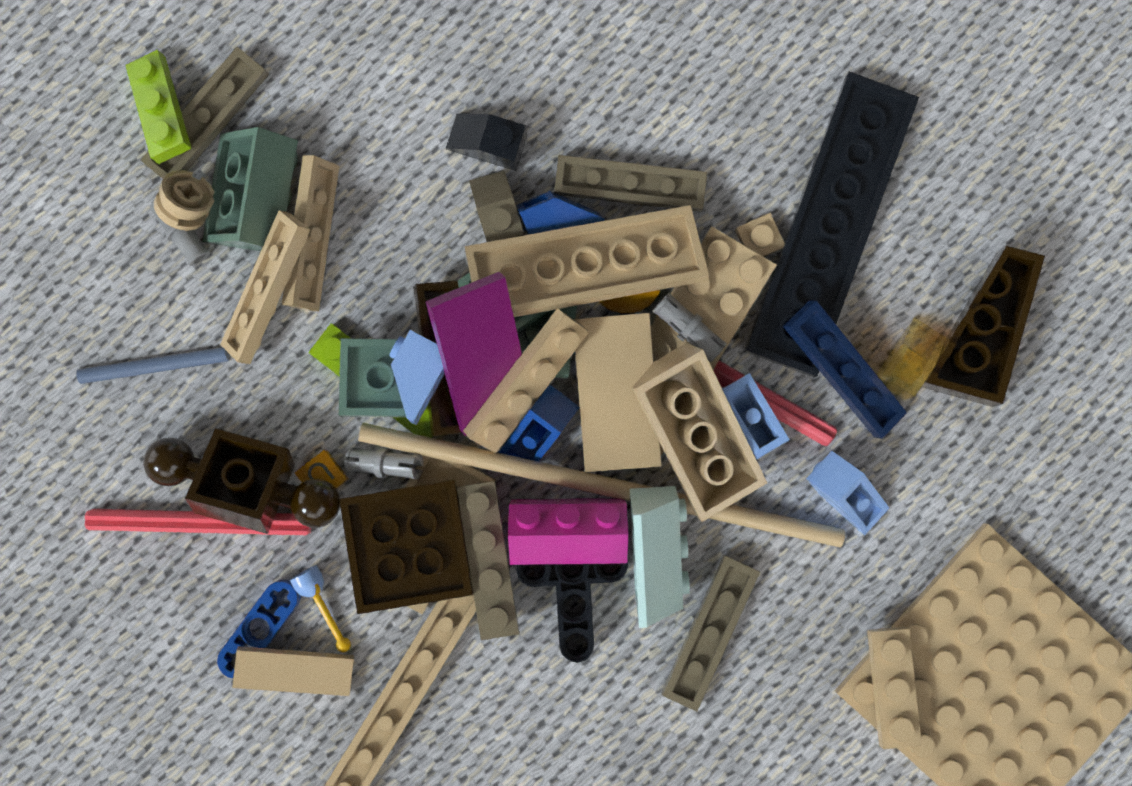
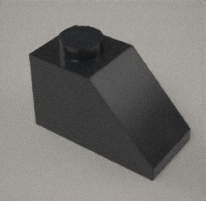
[446,114,527,171]

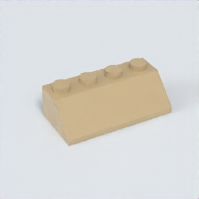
[632,343,767,522]

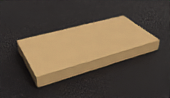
[574,313,662,472]

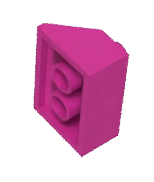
[508,498,629,565]

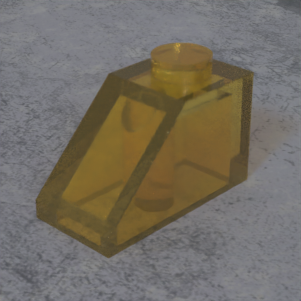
[876,317,946,400]

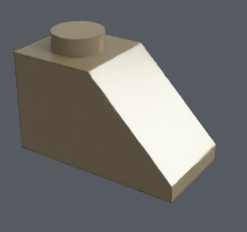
[469,170,524,242]

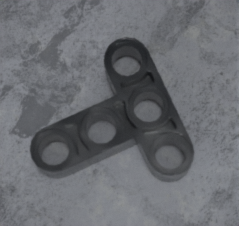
[516,562,628,663]

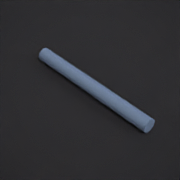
[76,347,230,384]

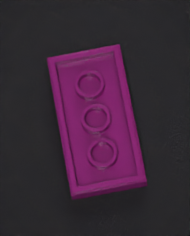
[426,272,522,436]

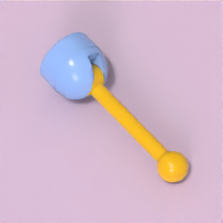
[290,565,351,653]

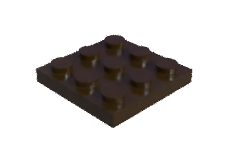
[339,479,473,614]

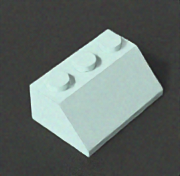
[630,486,690,628]

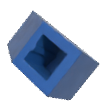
[516,191,605,235]

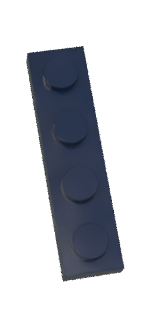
[783,300,907,439]

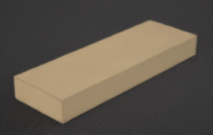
[232,646,354,696]

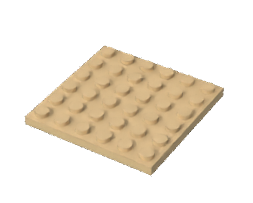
[834,523,1132,786]

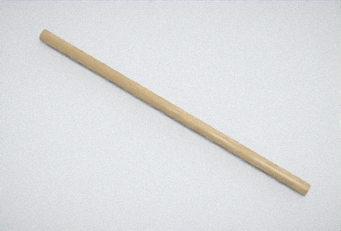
[358,423,845,548]

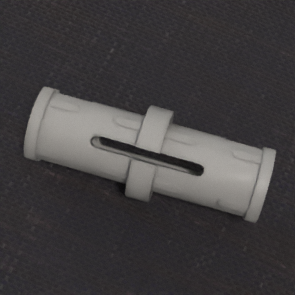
[653,293,727,362]
[344,447,424,479]

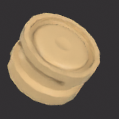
[154,170,215,231]

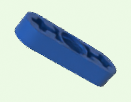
[217,580,301,678]

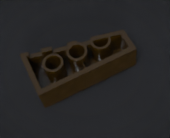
[919,246,1045,407]

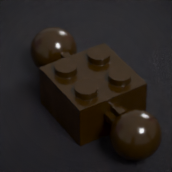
[143,428,340,534]

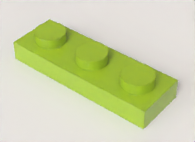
[125,49,192,164]

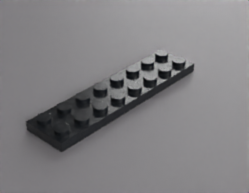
[744,71,919,378]

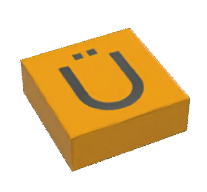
[295,450,349,489]

